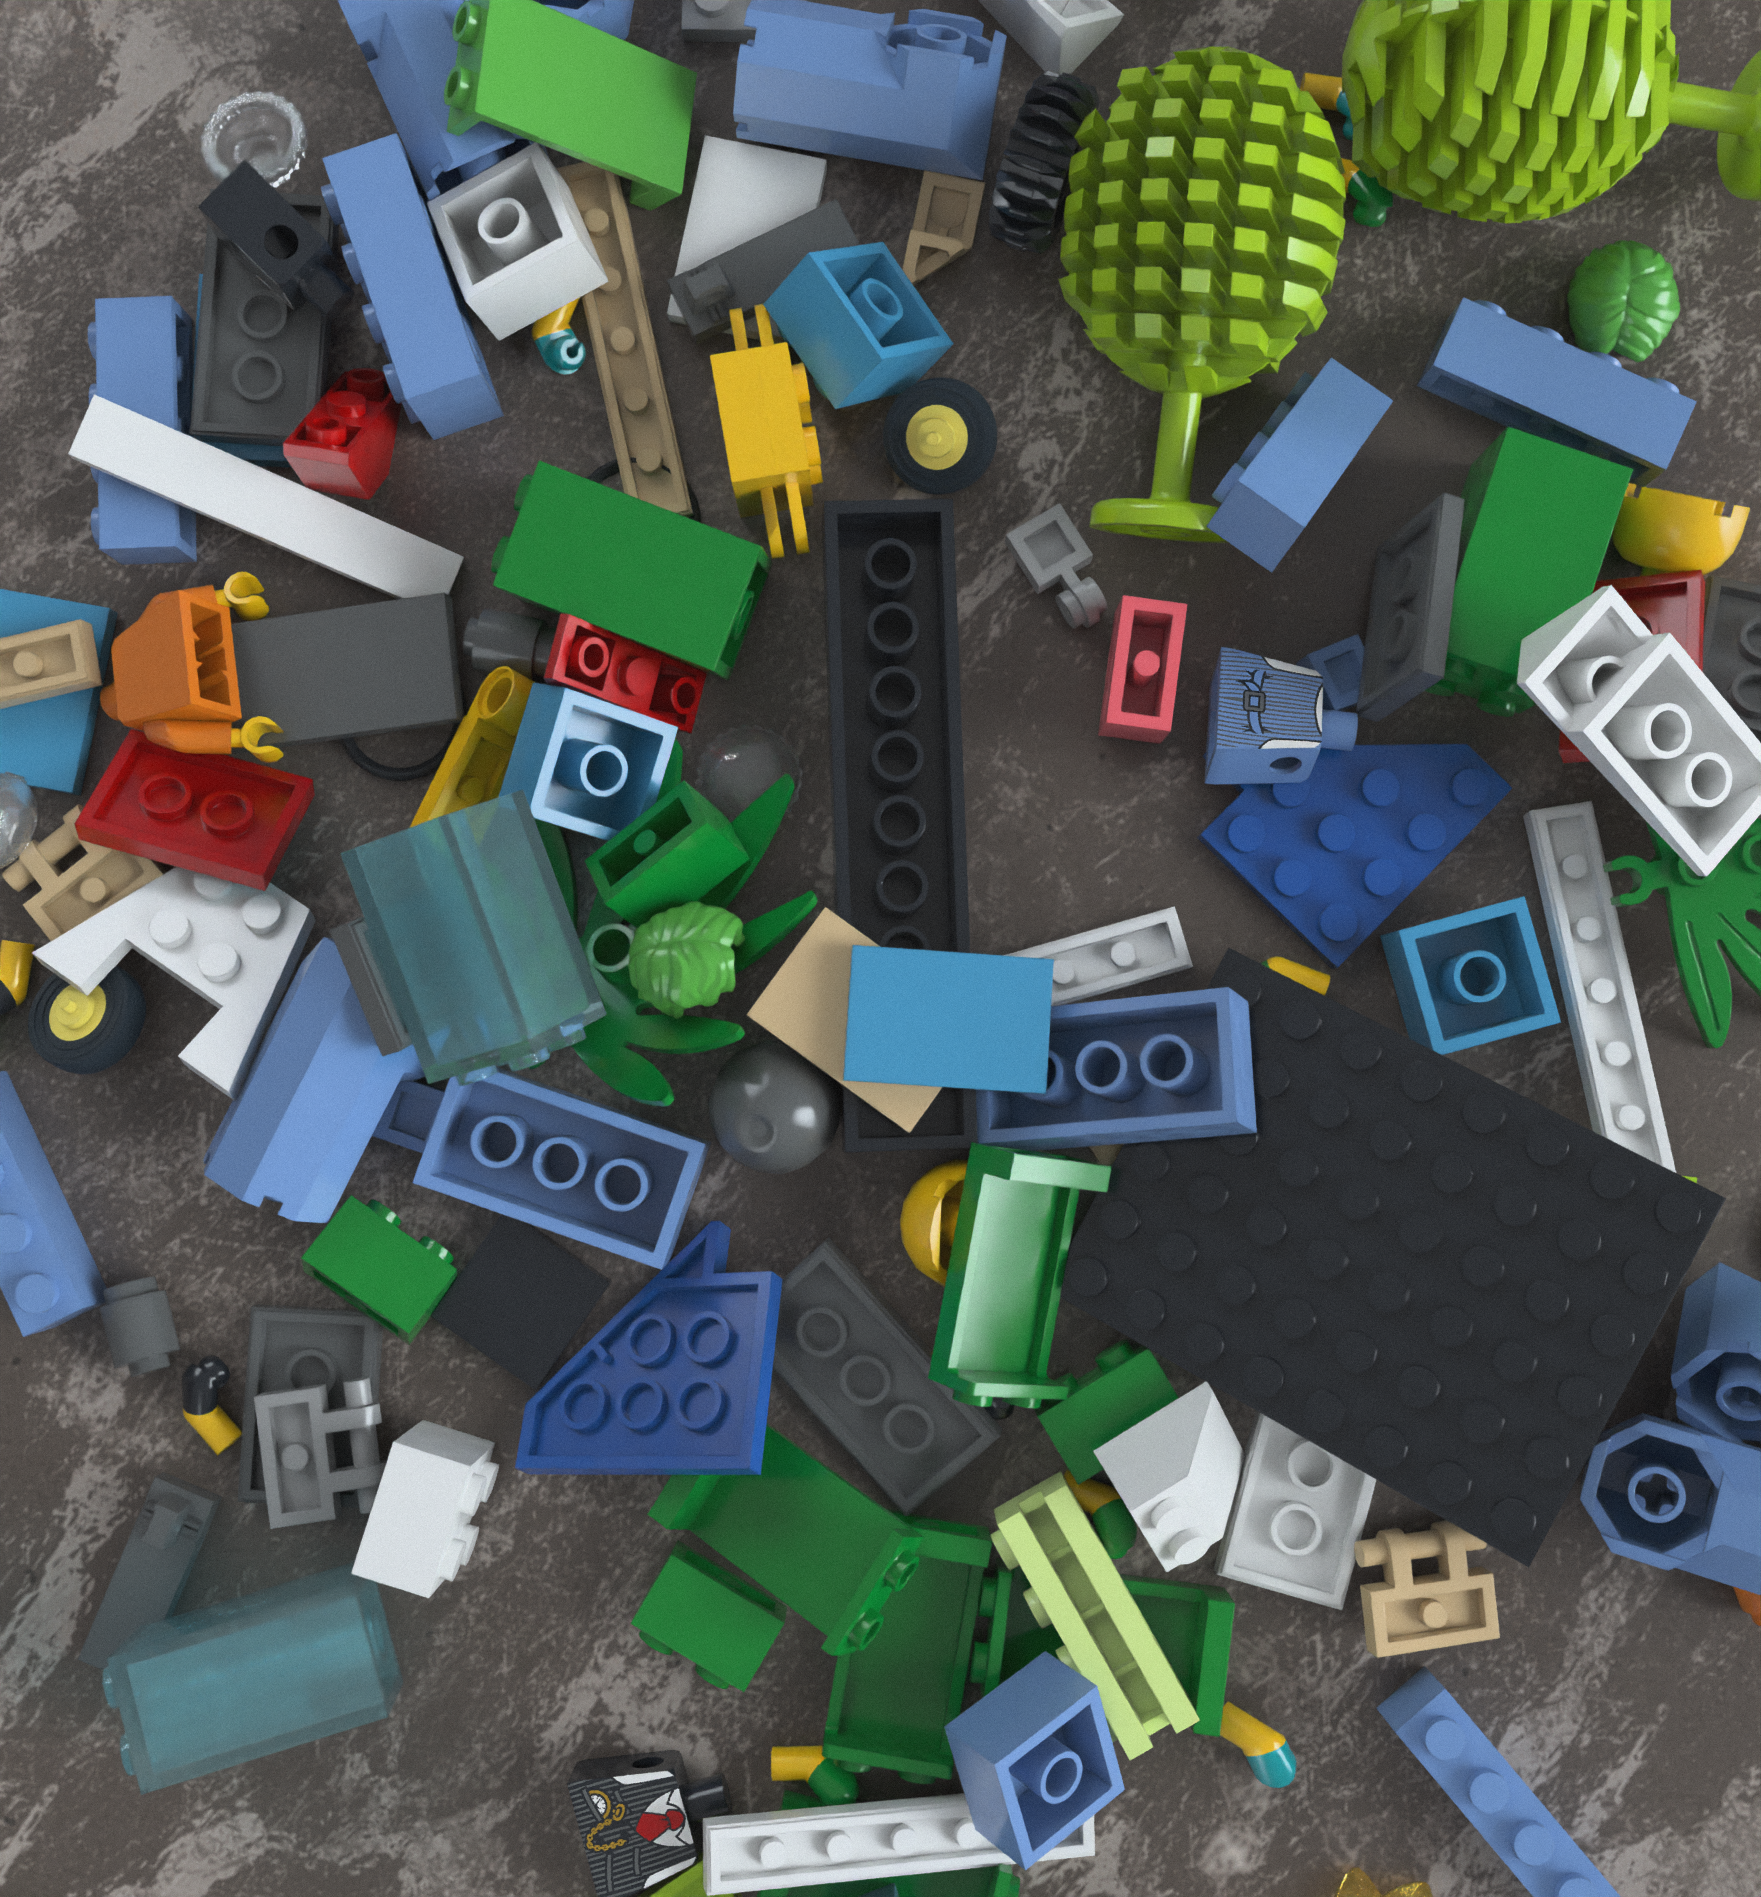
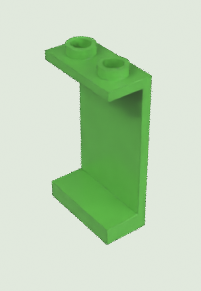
[444,0,697,211]

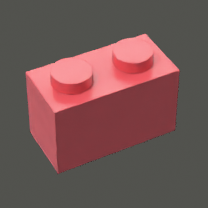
[1098,595,1187,744]

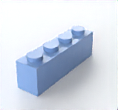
[88,296,197,565]
[1417,297,1697,487]
[1206,357,1393,573]
[0,1071,107,1337]
[1376,1666,1620,1897]

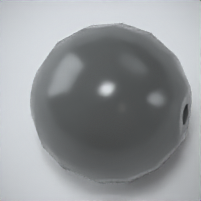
[709,1040,841,1174]

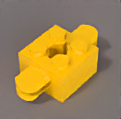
[710,304,823,559]

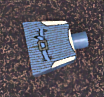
[1205,647,1358,785]

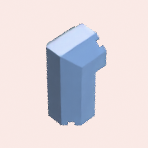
[338,0,550,201]
[733,0,1007,180]
[203,937,449,1223]
[1671,1262,1761,1444]
[1580,1413,1761,1595]

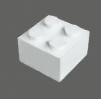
[427,142,609,341]
[351,1420,499,1598]

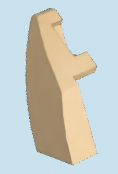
[902,170,985,286]

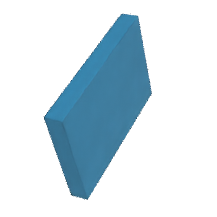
[0,589,118,796]
[843,945,1054,1094]

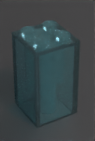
[340,790,607,1086]
[103,1562,403,1795]

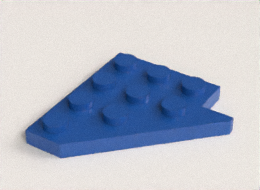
[1197,744,1512,969]
[515,1221,783,1475]

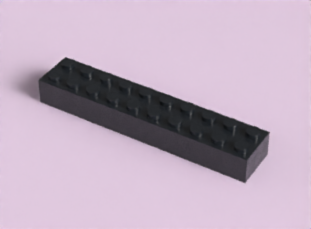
[822,499,978,1152]

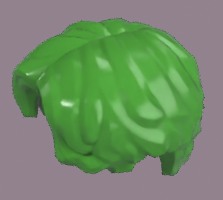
[1567,240,1680,362]
[628,901,745,1019]

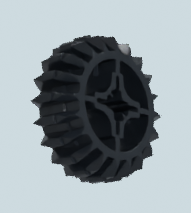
[988,70,1100,254]

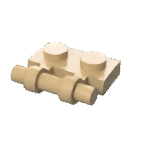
[2,804,167,941]
[1354,1520,1500,1658]

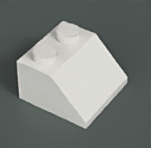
[1093,1381,1245,1572]

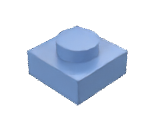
[1296,634,1364,711]
[372,1080,445,1153]

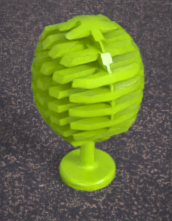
[1342,0,1761,223]
[1058,47,1346,543]

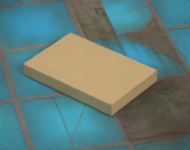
[747,907,942,1133]

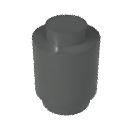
[463,608,556,682]
[100,1276,181,1377]

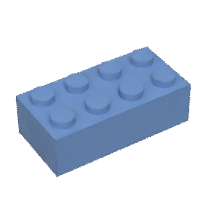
[321,133,504,440]
[976,987,1257,1151]
[412,1058,711,1270]

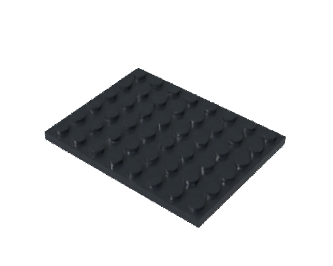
[1060,948,1727,1567]

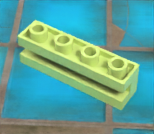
[990,1471,1200,1760]

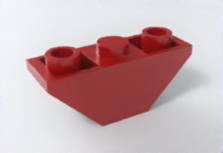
[283,368,402,500]
[544,613,707,734]

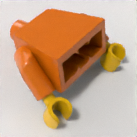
[100,572,284,763]

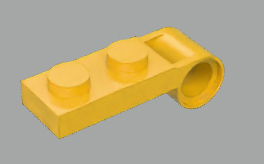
[408,666,535,854]

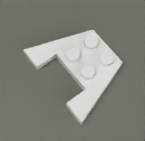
[32,867,316,1101]

